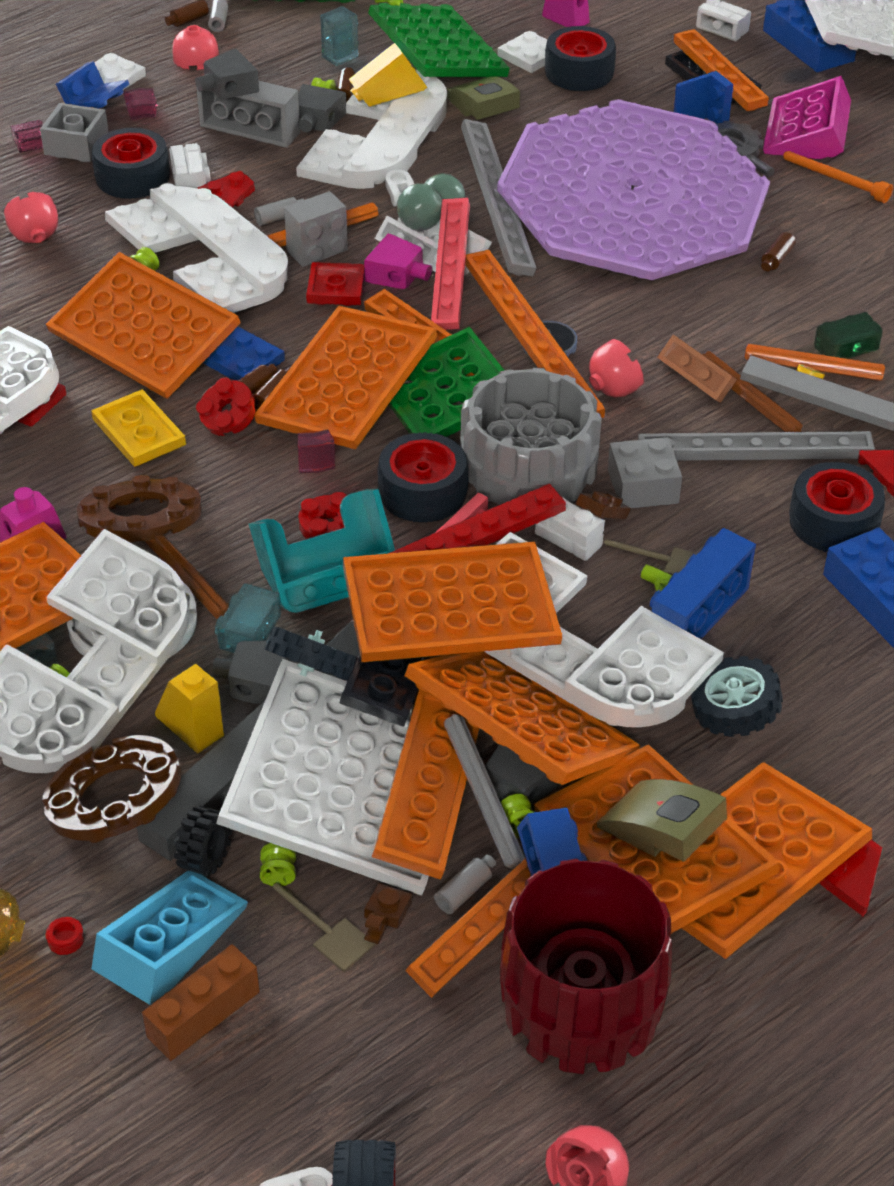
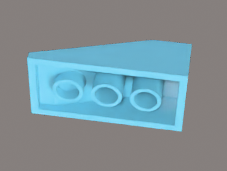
[91,871,248,1005]

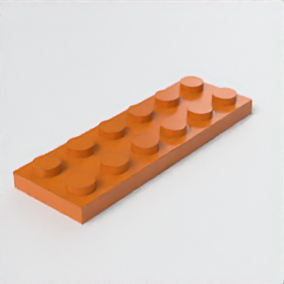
[372,689,479,880]

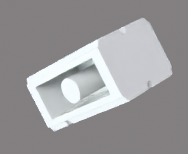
[696,0,751,42]
[169,143,211,189]
[535,497,605,561]

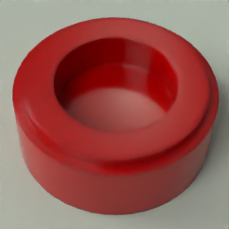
[45,917,84,955]

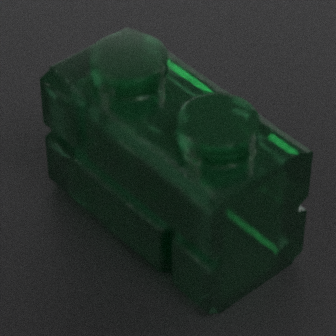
[814,312,883,359]

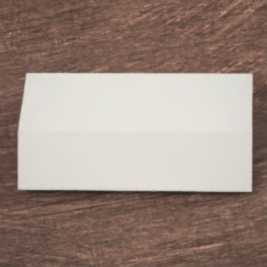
[375,216,492,276]

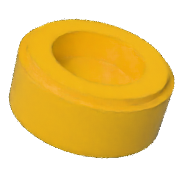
[796,364,825,379]

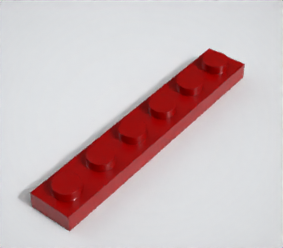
[388,483,566,554]

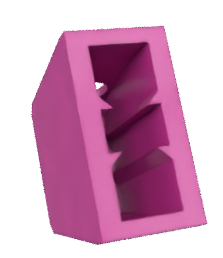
[542,0,590,27]
[364,233,432,289]
[0,487,66,543]

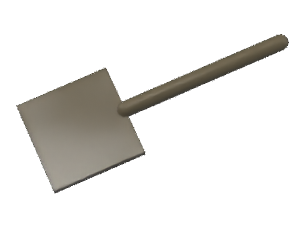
[604,539,698,575]
[273,883,376,972]

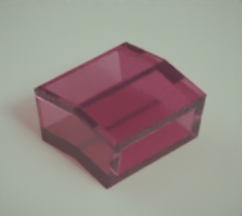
[123,88,157,121]
[10,120,43,153]
[298,429,335,473]

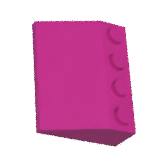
[763,76,851,159]

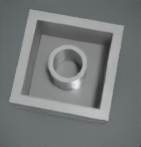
[40,103,109,162]
[284,191,348,267]
[608,437,682,508]

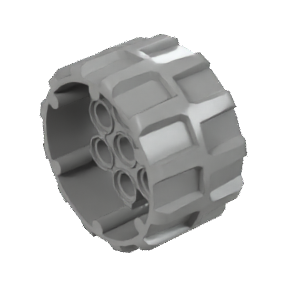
[461,367,602,505]

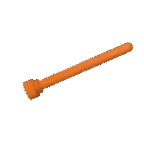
[783,151,893,204]

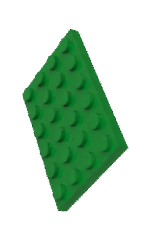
[368,3,510,77]

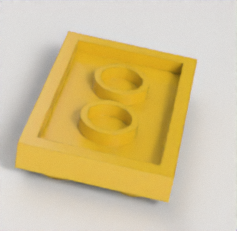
[91,389,186,467]

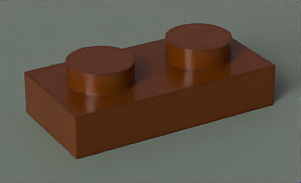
[576,491,631,519]

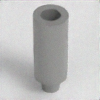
[208,0,228,32]
[254,197,304,226]
[434,854,496,914]

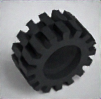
[174,806,232,876]

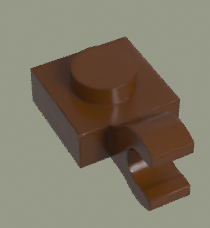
[364,883,412,944]

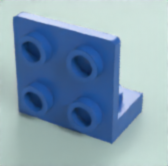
[56,61,130,109]
[674,71,733,124]

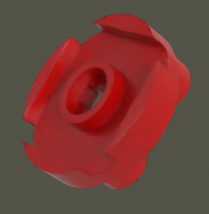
[196,377,256,436]
[298,492,347,539]

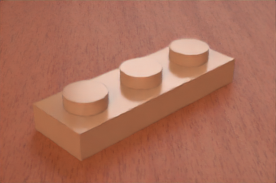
[657,334,737,403]

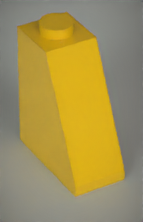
[349,43,427,107]
[155,664,224,754]

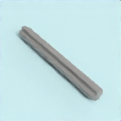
[444,714,525,869]

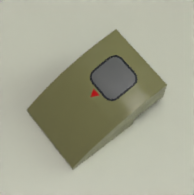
[446,76,520,120]
[597,779,727,862]

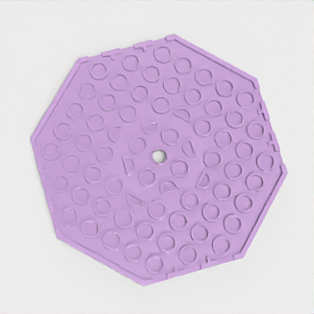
[497,99,770,280]

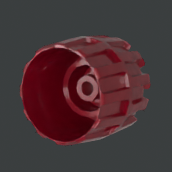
[500,858,672,1074]

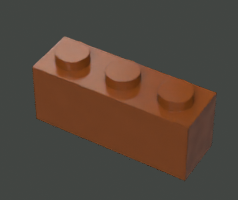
[142,944,260,1061]

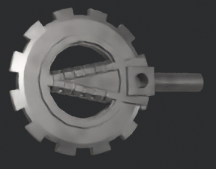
[714,121,775,177]

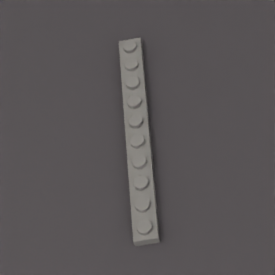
[461,119,536,277]

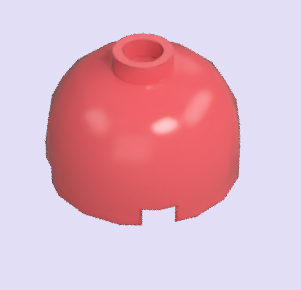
[172,25,219,70]
[4,192,58,243]
[589,339,644,398]
[545,1125,630,1186]

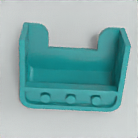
[249,489,395,613]

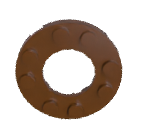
[77,475,202,542]
[42,735,181,843]

